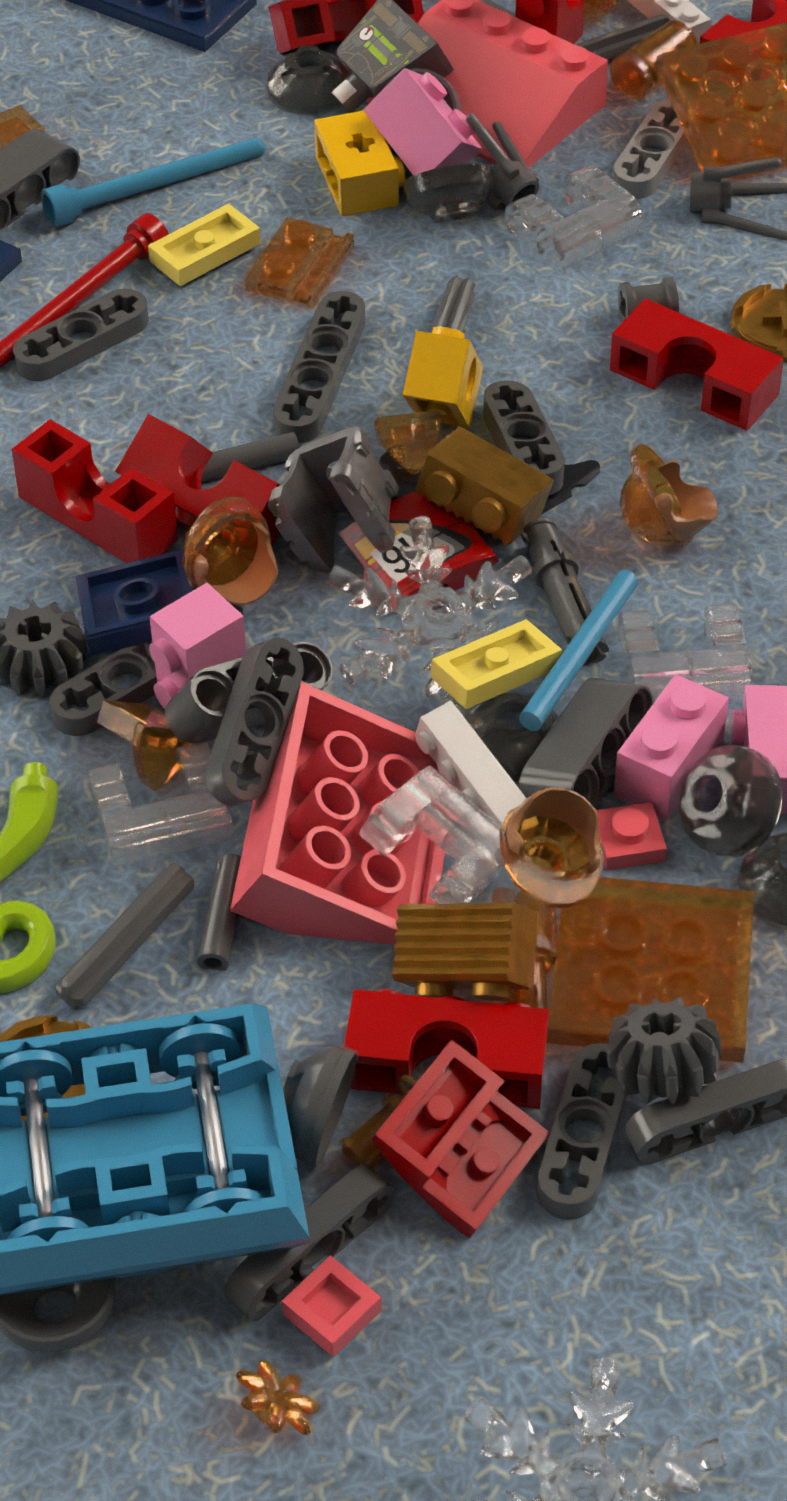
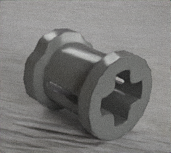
[618,277,679,322]

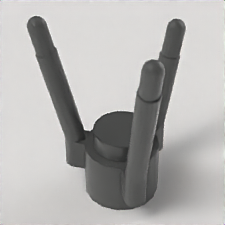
[452,114,539,211]
[690,157,787,240]

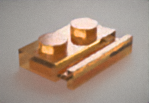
[245,217,354,309]

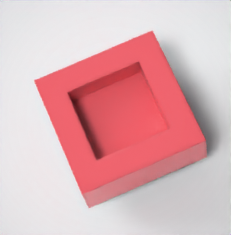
[597,802,667,870]
[282,1255,382,1357]

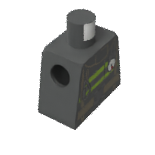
[331,0,454,113]

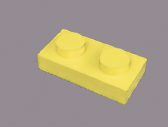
[148,203,261,286]
[431,619,562,709]

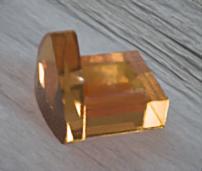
[374,411,441,475]
[97,700,192,791]

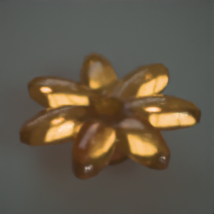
[236,1360,320,1436]

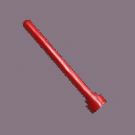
[0,213,169,368]

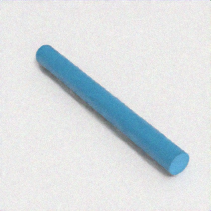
[519,570,638,731]

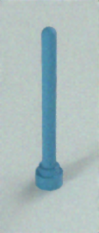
[41,138,266,228]

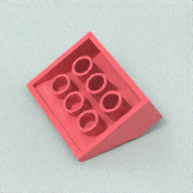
[366,0,608,168]
[230,682,455,945]

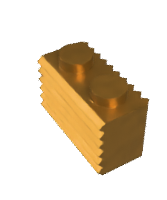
[416,425,554,545]
[391,902,538,1001]

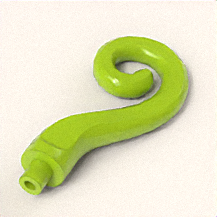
[0,762,59,994]

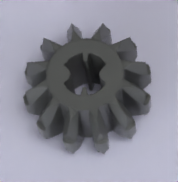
[0,599,88,698]
[606,996,722,1105]

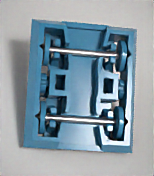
[0,1003,310,1296]

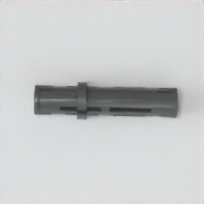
[521,517,609,665]

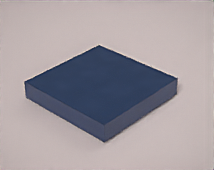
[76,549,195,656]

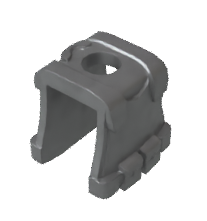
[268,426,399,573]

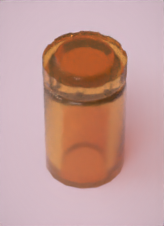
[610,20,698,100]

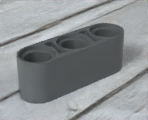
[0,129,80,230]
[165,641,333,744]
[519,678,654,808]

